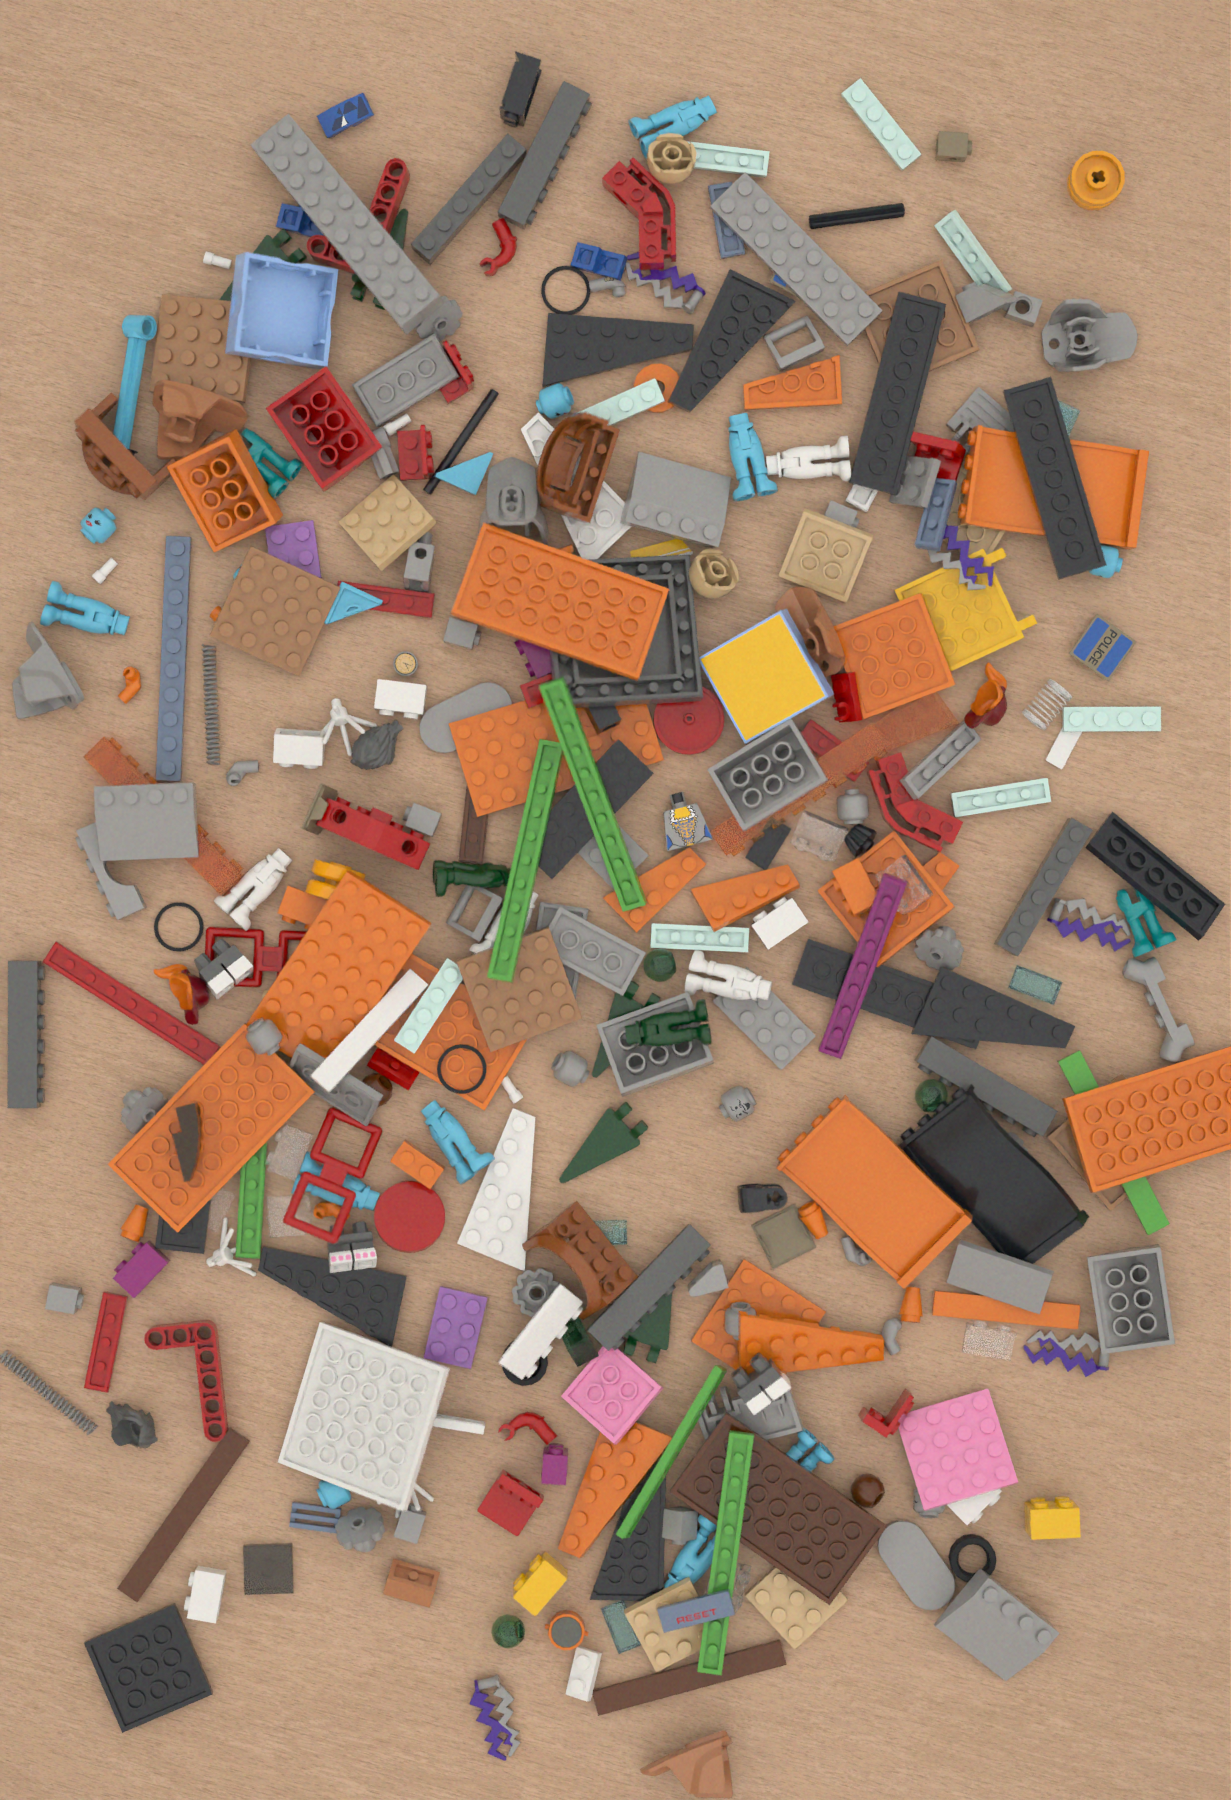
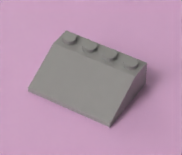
[620,452,731,549]
[707,718,828,831]
[94,783,199,861]
[596,992,714,1097]
[1087,1244,1175,1354]
[934,1568,1059,1681]

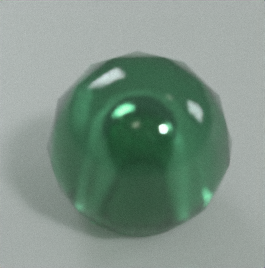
[643,949,676,982]
[914,1079,948,1112]
[491,1614,525,1649]

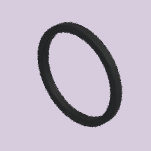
[541,266,590,315]
[154,903,203,952]
[437,1044,486,1094]

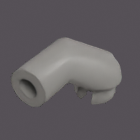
[226,760,259,786]
[840,1236,872,1266]
[881,1318,902,1355]

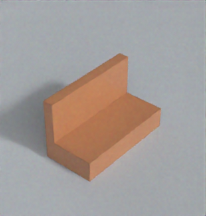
[383,1558,440,1608]

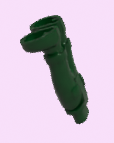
[433,860,511,897]
[625,999,712,1046]

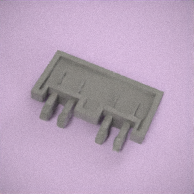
[946,387,1014,455]
[698,1386,803,1441]

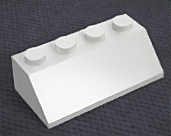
[499,1283,584,1380]

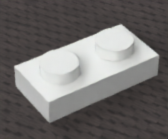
[565,1646,602,1702]

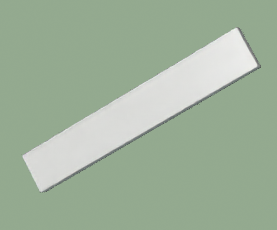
[311,969,428,1093]

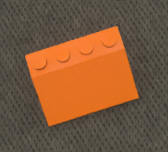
[166,429,283,553]

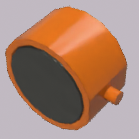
[545,1610,589,1650]

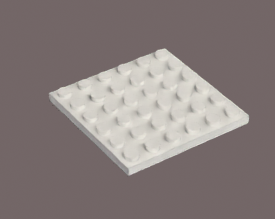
[278,1322,450,1511]

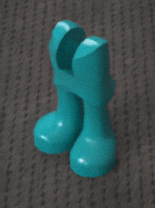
[241,428,304,499]
[1116,887,1177,958]

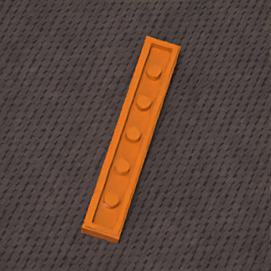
[932,1290,1080,1330]

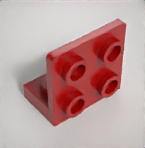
[439,340,474,404]
[397,425,434,481]
[910,432,966,481]
[858,1389,914,1438]
[477,1469,544,1536]

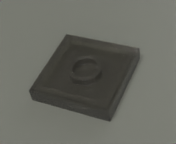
[243,1543,294,1595]

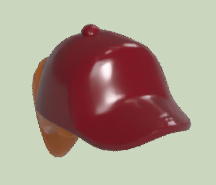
[964,662,1007,729]
[154,964,209,1025]

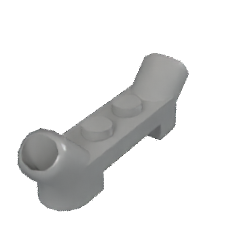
[1122,957,1195,1063]

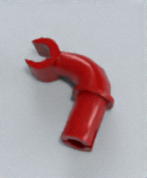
[479,218,517,276]
[498,1412,557,1445]

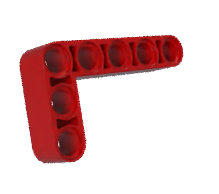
[306,158,410,274]
[144,1320,228,1442]

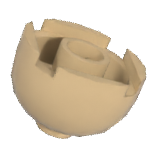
[647,133,697,184]
[689,548,739,599]

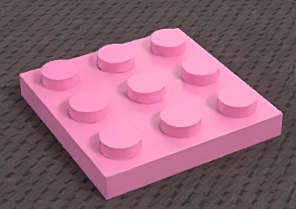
[561,1346,663,1445]

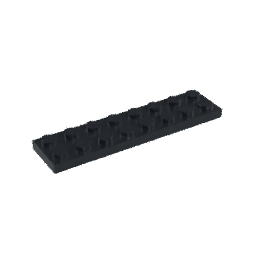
[849,292,946,495]
[1003,377,1106,580]
[792,939,979,1049]

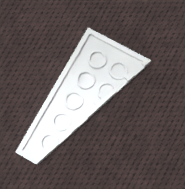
[521,412,632,559]
[457,1108,536,1271]

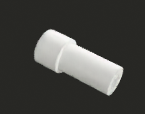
[203,251,232,269]
[383,413,412,437]
[92,558,118,584]
[501,1076,523,1104]

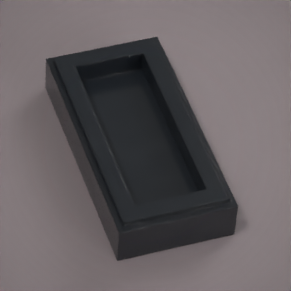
[745,816,791,870]

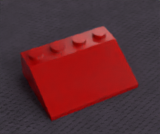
[266,367,383,492]

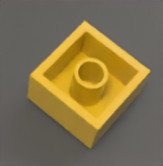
[1024,1496,1081,1540]
[513,1551,568,1616]

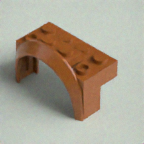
[74,392,176,501]
[537,412,620,523]
[522,1201,638,1320]

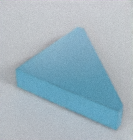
[433,452,493,495]
[324,582,383,625]

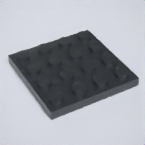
[84,1603,213,1733]

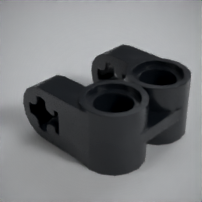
[737,1183,788,1213]

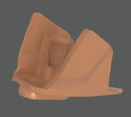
[152,380,248,460]
[775,586,845,677]
[640,1730,733,1799]

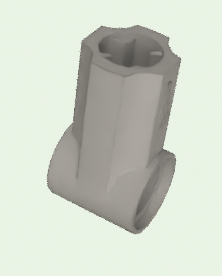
[371,427,399,480]

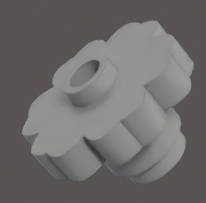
[415,296,463,341]
[914,926,964,970]
[121,1087,168,1134]
[512,1268,559,1317]
[335,1507,385,1552]

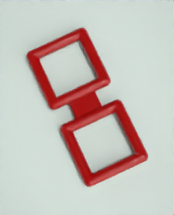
[205,927,307,987]
[283,1107,382,1244]

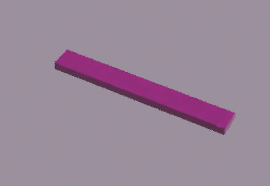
[818,873,907,1059]

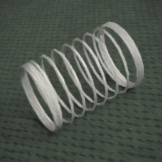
[1022,679,1072,731]

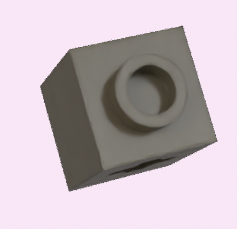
[935,131,972,162]

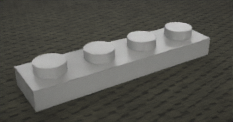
[899,721,981,800]

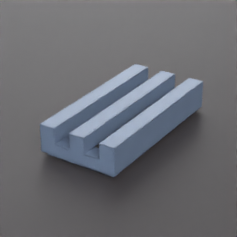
[289,1501,341,1534]

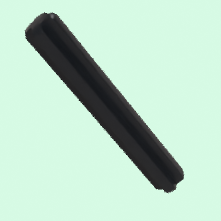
[809,203,905,229]

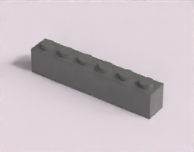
[498,81,592,230]
[411,133,527,265]
[994,818,1093,957]
[7,961,45,1108]
[915,1036,1058,1137]
[586,1224,711,1351]

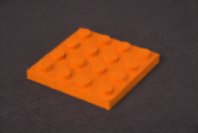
[833,593,956,719]
[817,831,955,968]
[691,1258,826,1375]

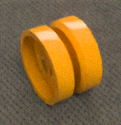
[1067,151,1125,210]
[305,859,366,899]

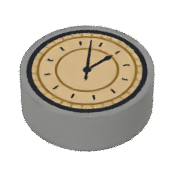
[393,651,418,676]

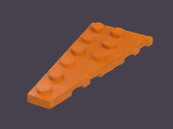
[738,1310,884,1375]
[558,1422,673,1558]

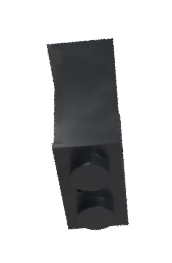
[499,51,542,127]

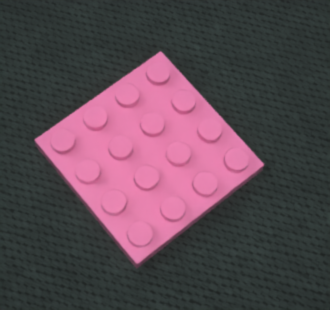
[898,1389,1018,1511]

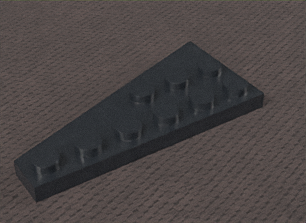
[668,269,796,413]
[542,313,694,387]
[911,967,1075,1049]
[258,1246,407,1347]
[590,1453,666,1601]

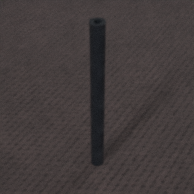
[423,389,499,495]

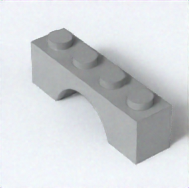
[75,822,147,920]

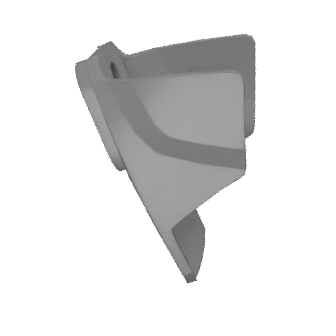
[1041,299,1138,372]
[478,457,549,546]
[12,621,84,719]

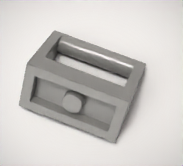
[763,315,825,372]
[446,885,503,942]
[688,1259,728,1297]

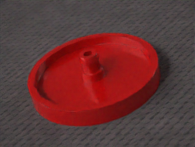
[654,686,724,755]
[374,1181,445,1253]

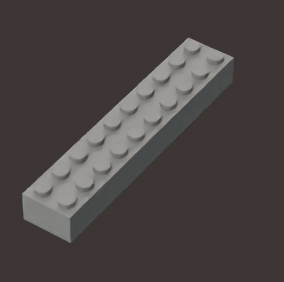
[251,114,444,335]

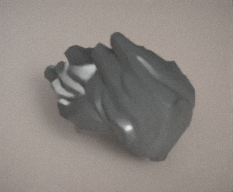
[351,720,403,770]
[106,1401,158,1449]

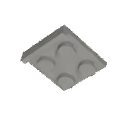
[889,456,941,508]

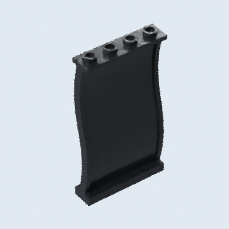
[898,1084,1089,1264]

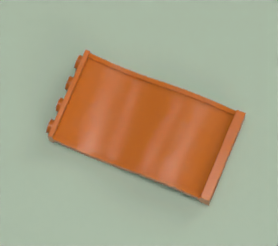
[958,425,1149,550]
[776,1095,973,1289]

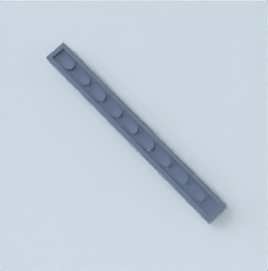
[156,536,191,781]

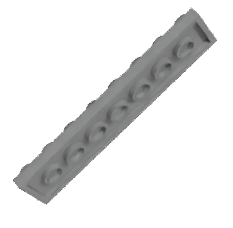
[710,172,883,346]

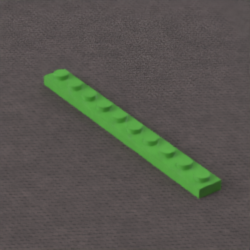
[539,677,647,912]
[487,739,563,983]
[697,1430,754,1675]

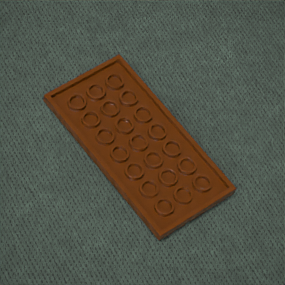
[670,1412,887,1605]

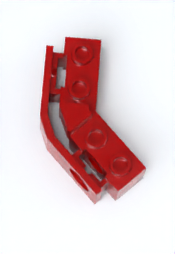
[602,157,676,270]
[867,752,963,852]
[316,797,431,870]

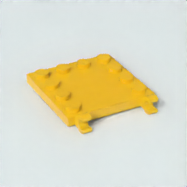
[895,548,1038,671]

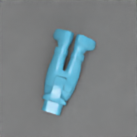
[628,96,717,160]
[728,413,778,501]
[40,581,130,635]
[421,1100,495,1185]
[291,1151,380,1211]
[786,1427,835,1471]
[663,1514,717,1588]

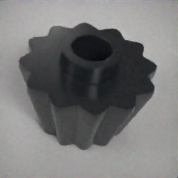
[844,824,877,857]

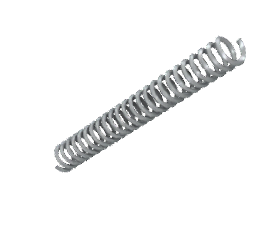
[202,644,221,765]
[0,1350,98,1435]

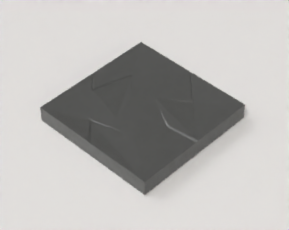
[550,555,703,708]

